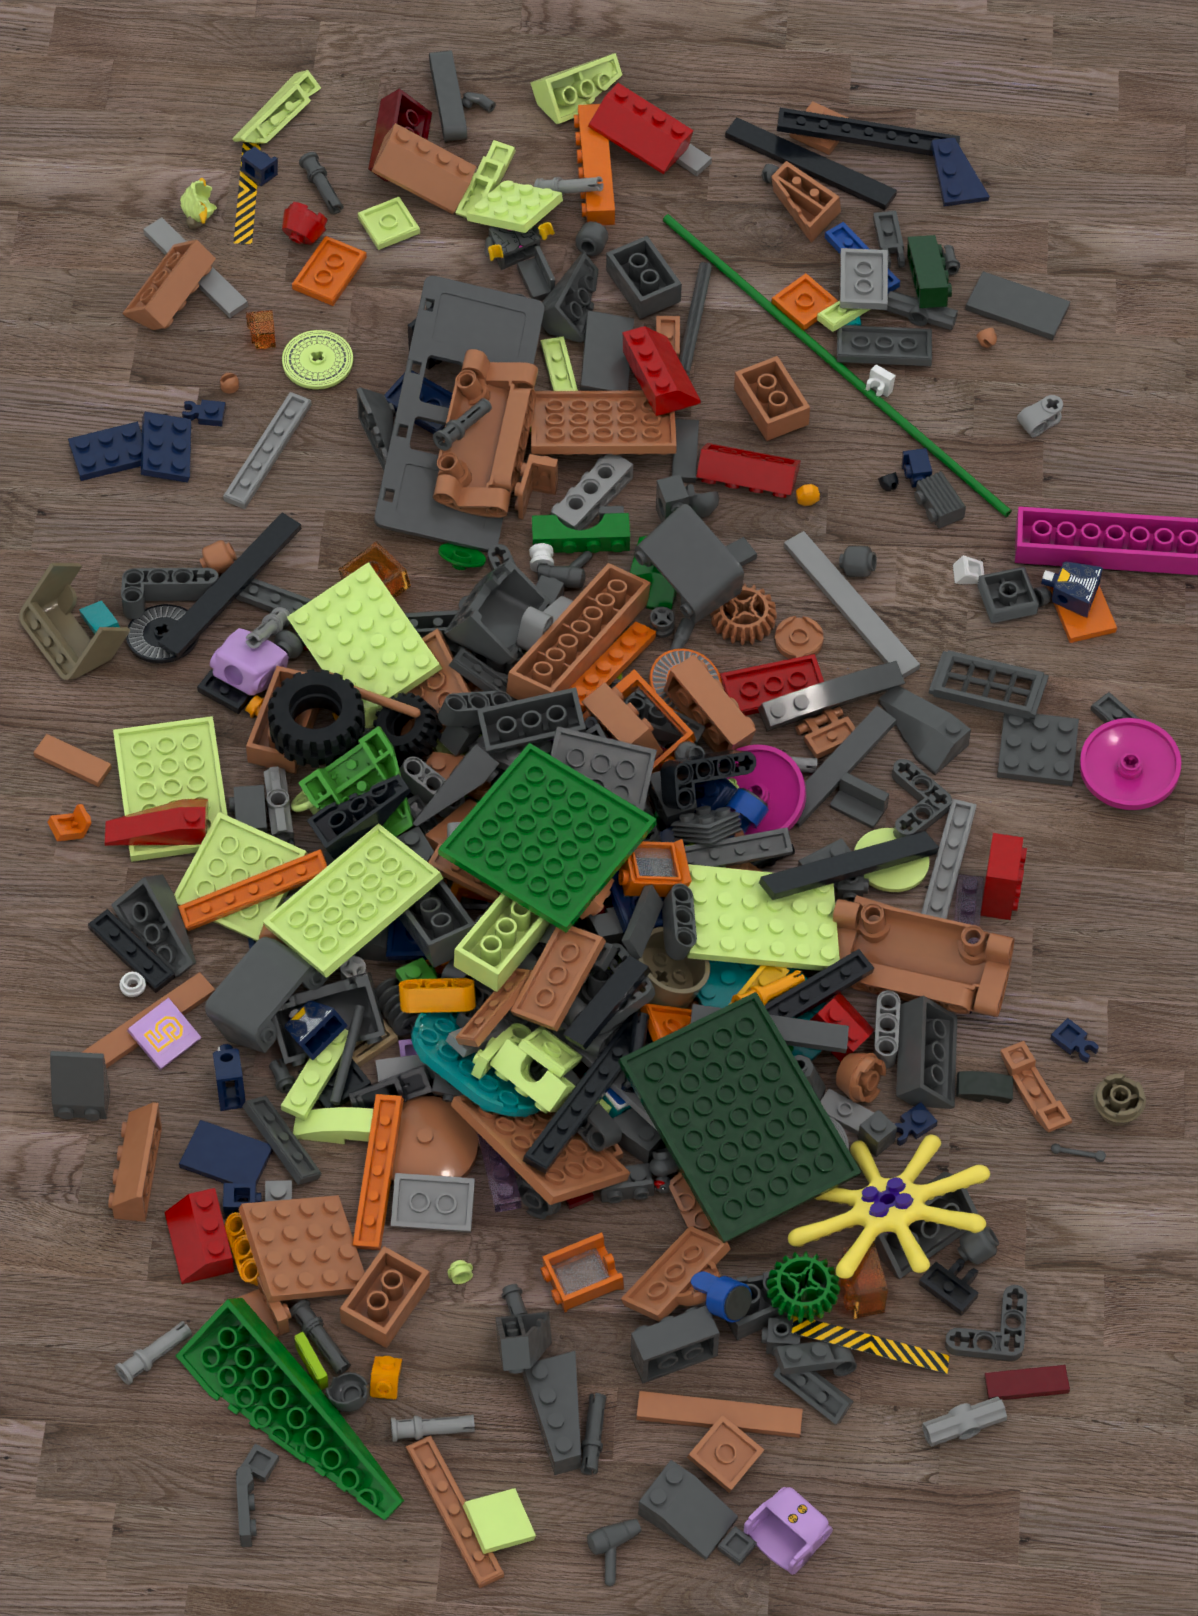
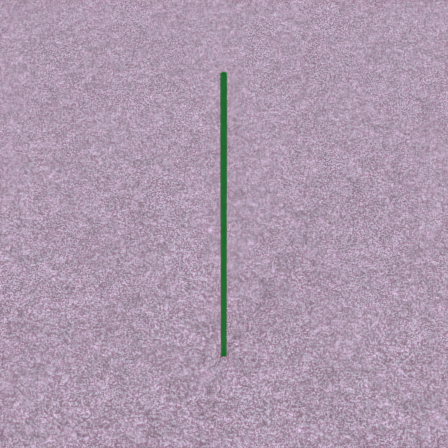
[663,214,1012,517]

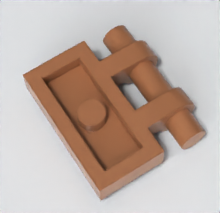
[795,706,855,759]

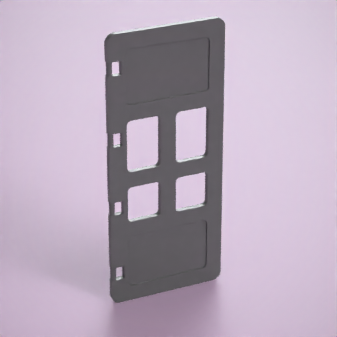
[374,276,544,552]

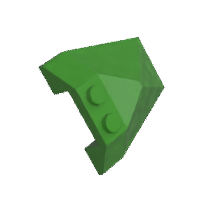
[298,726,414,838]

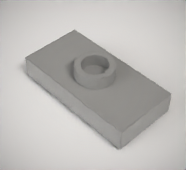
[820,1089,874,1135]

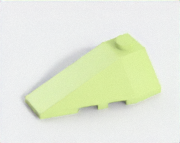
[530,53,622,124]

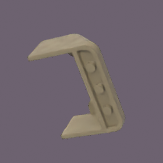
[19,563,130,680]

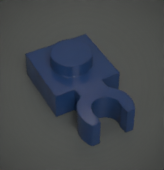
[182,400,226,427]
[1050,1018,1099,1063]
[895,1102,937,1146]

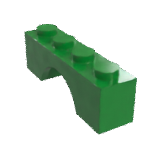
[532,513,630,554]

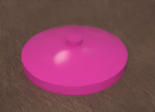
[1080,718,1181,810]
[727,745,806,835]

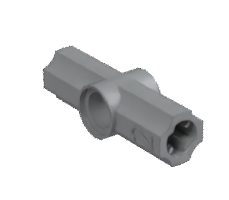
[264,766,294,841]
[922,1397,1007,1447]

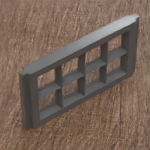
[929,650,1049,719]

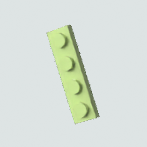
[281,1029,348,1121]

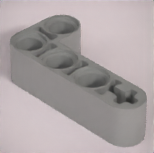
[516,596,573,651]

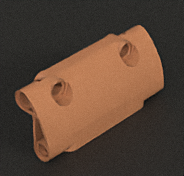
[433,349,538,518]
[833,899,1015,1017]

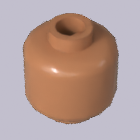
[199,540,237,575]

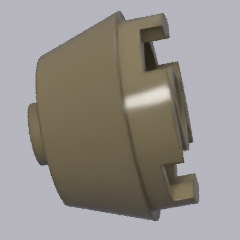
[1093,1073,1146,1126]

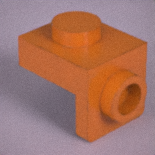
[47,804,91,842]

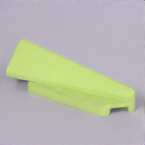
[232,70,321,144]

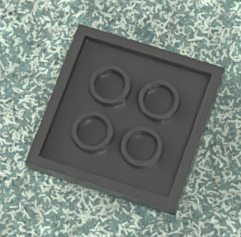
[997,713,1079,787]

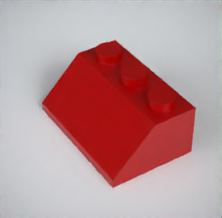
[165,1188,234,1284]

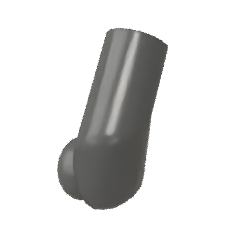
[461,92,496,112]

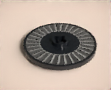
[126,604,200,663]

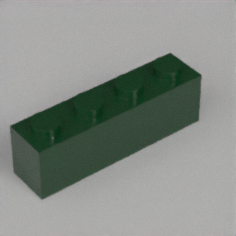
[907,235,952,308]

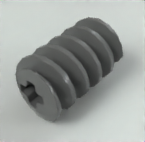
[375,978,420,1036]

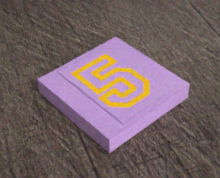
[127,998,201,1071]

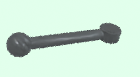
[1051,1144,1106,1162]

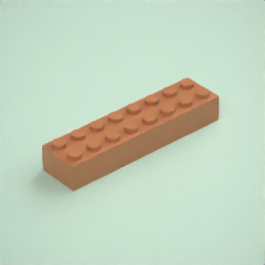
[506,563,651,700]

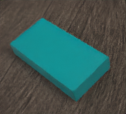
[79,600,120,634]

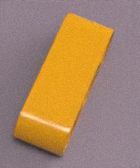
[399,978,476,1013]
[225,1212,260,1286]

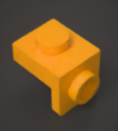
[370,1356,402,1399]

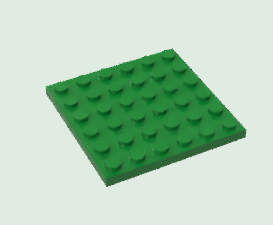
[438,743,657,933]

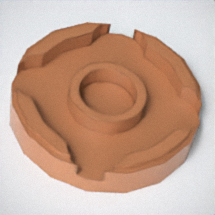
[774,616,824,659]

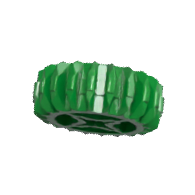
[766,1251,840,1323]

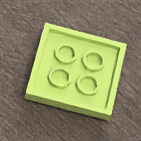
[466,181,563,233]

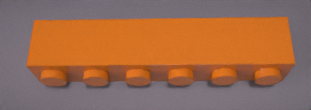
[574,104,615,225]

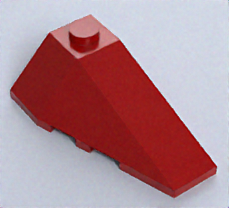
[105,799,208,846]

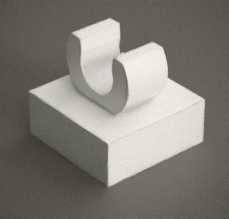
[866,365,896,397]

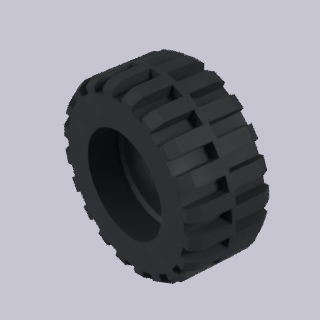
[268,669,365,768]

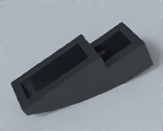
[348,1064,433,1109]

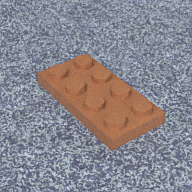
[510,926,606,1032]

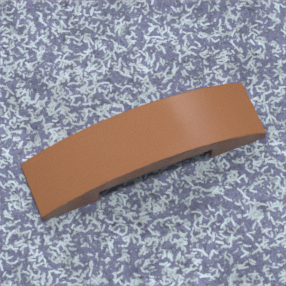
[1000,1041,1072,1133]

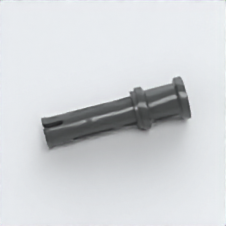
[299,152,344,214]
[433,398,492,451]
[289,1299,351,1375]

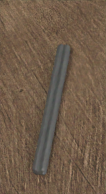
[679,262,712,375]

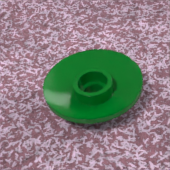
[438,543,486,570]

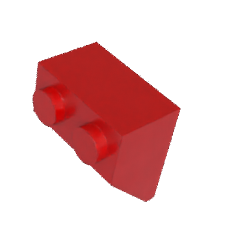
[810,993,874,1062]

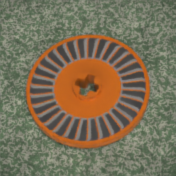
[649,649,722,713]

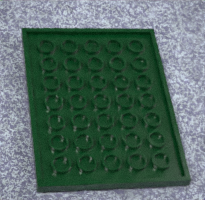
[618,992,862,1243]

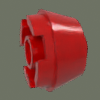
[282,202,328,245]

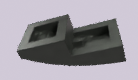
[956,1071,1013,1104]

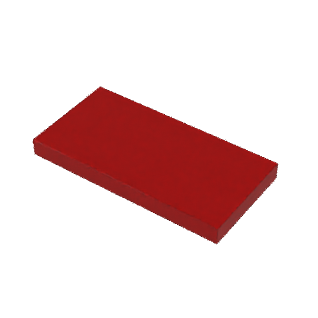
[720,654,824,716]

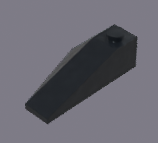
[307,774,411,860]

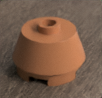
[836,1053,886,1103]

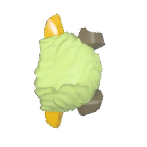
[180,177,217,229]

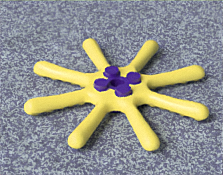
[788,1134,990,1279]

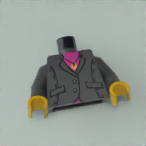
[484,222,555,270]

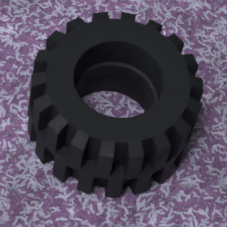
[373,692,443,761]

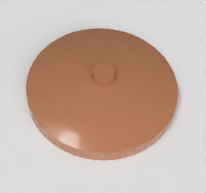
[391,1096,478,1185]

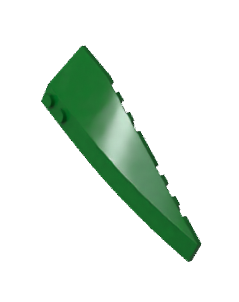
[175,1298,404,1520]

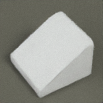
[953,555,984,584]

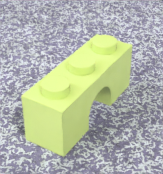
[490,1039,576,1113]

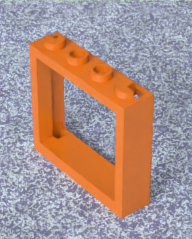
[583,669,696,773]

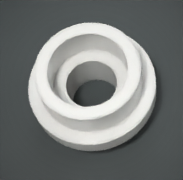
[120,972,146,997]

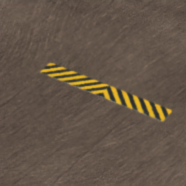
[234,142,261,244]
[791,1316,950,1374]

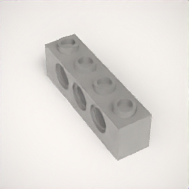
[550,454,633,530]

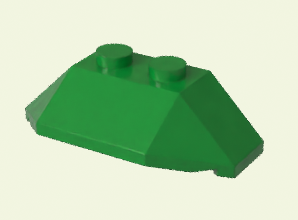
[630,534,677,610]

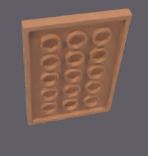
[531,390,676,455]
[451,1095,630,1205]

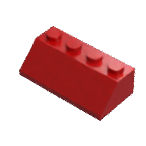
[588,83,694,175]
[622,326,701,416]
[696,443,801,498]

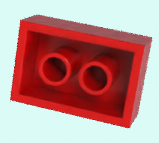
[980,833,1027,920]

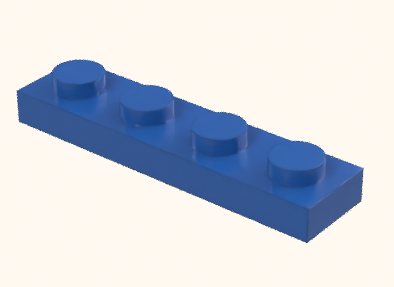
[825,222,900,294]

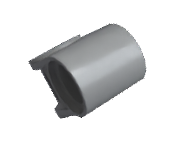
[1017,395,1063,438]

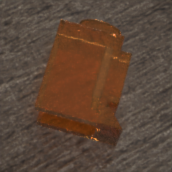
[246,310,276,349]

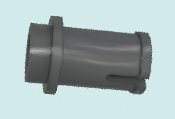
[942,245,960,275]
[269,1058,295,1093]
[501,1284,528,1315]

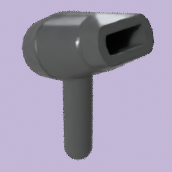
[538,551,592,588]
[587,1519,641,1586]

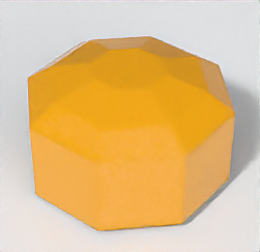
[796,484,820,506]

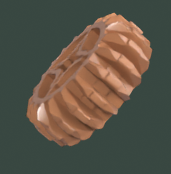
[710,583,777,646]

